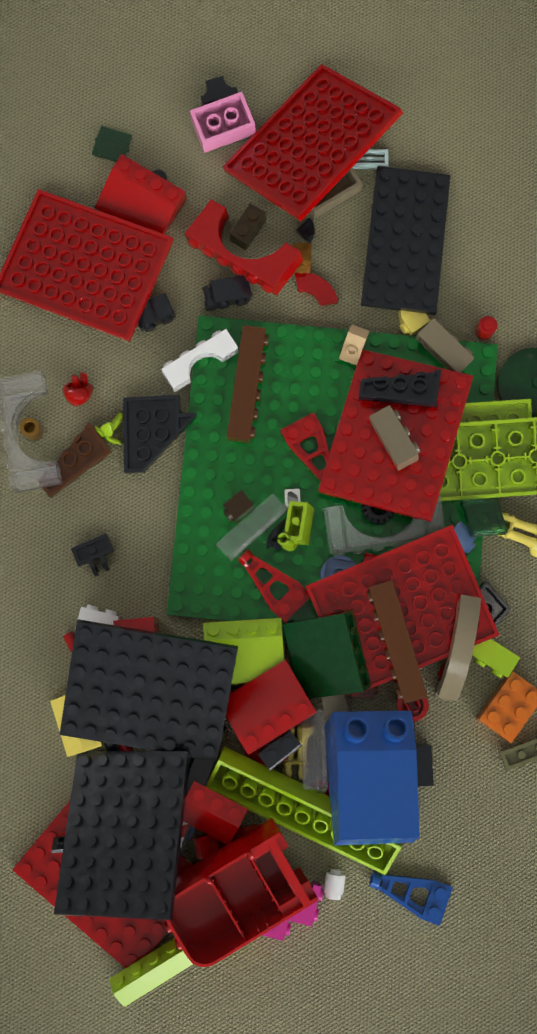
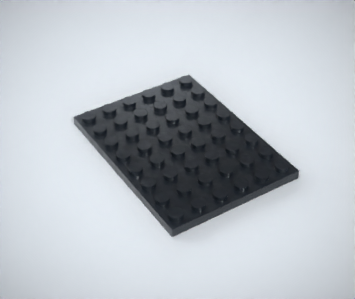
[59,619,238,761]
[54,751,190,920]

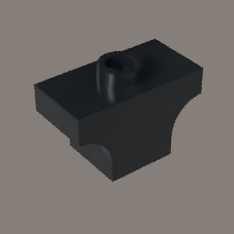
[201,76,238,106]

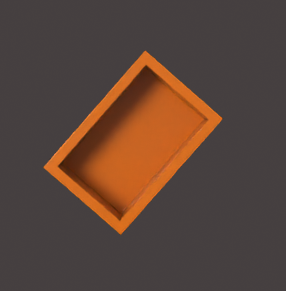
[476,671,537,743]

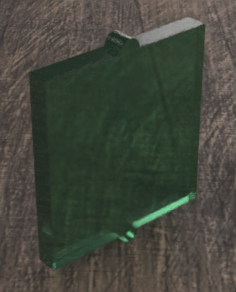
[92,126,132,162]

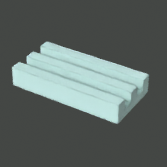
[352,149,389,169]

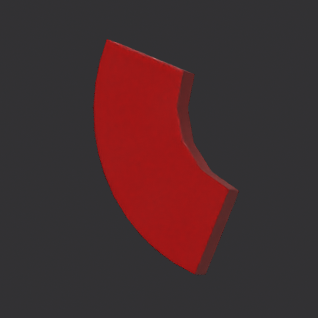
[294,273,338,307]

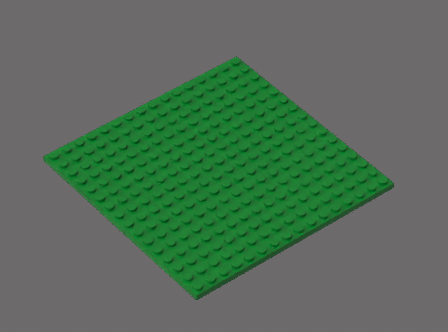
[166,315,498,626]

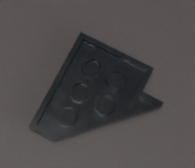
[123,395,197,474]

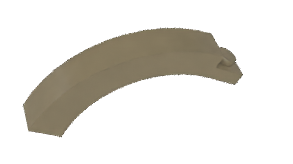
[434,594,481,701]

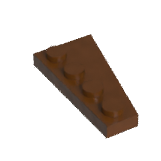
[38,422,112,498]

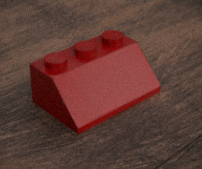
[183,781,248,844]

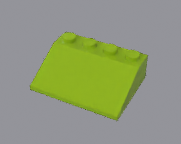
[203,618,284,685]

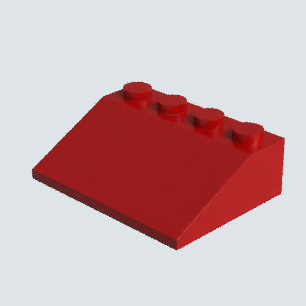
[95,154,187,234]
[226,660,317,755]

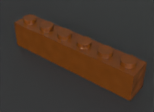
[227,325,269,444]
[367,580,428,704]

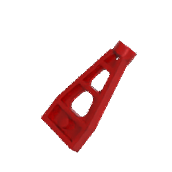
[280,412,330,482]
[238,549,310,623]

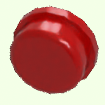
[396,698,429,722]

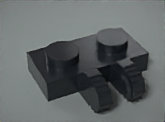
[71,533,115,576]

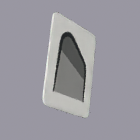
[284,489,300,507]

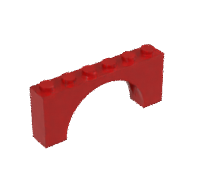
[184,199,303,296]

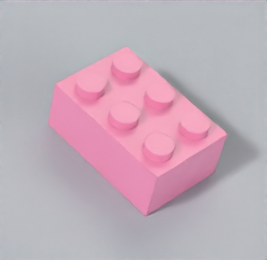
[190,92,256,153]

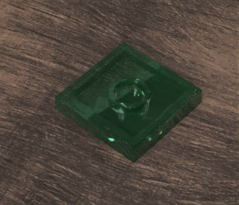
[460,497,508,538]

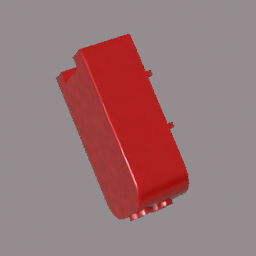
[164,818,319,967]

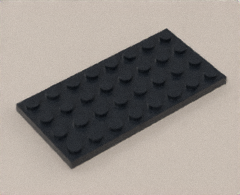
[361,166,451,315]

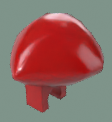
[62,372,94,406]

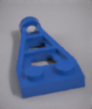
[369,871,453,926]

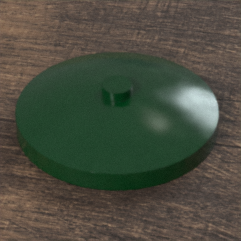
[497,348,537,418]

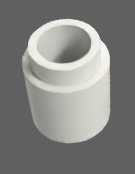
[324,869,346,900]

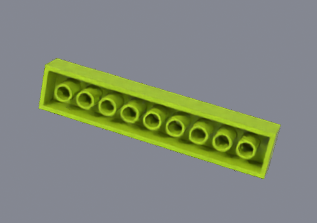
[206,747,403,875]

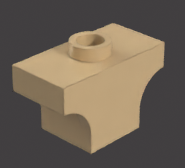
[339,325,369,366]

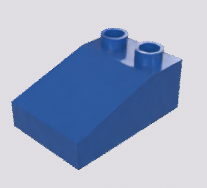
[324,711,420,845]

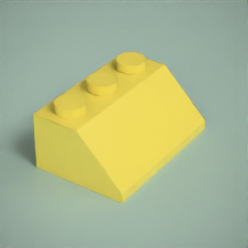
[50,696,104,757]

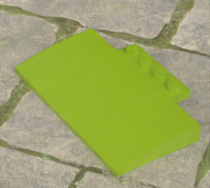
[438,399,537,501]

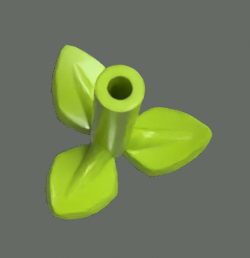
[94,412,123,445]

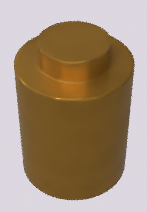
[20,418,43,441]

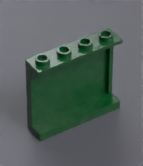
[282,609,371,699]

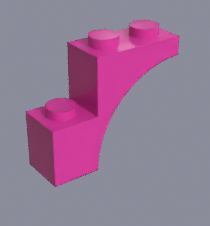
[263,881,324,941]

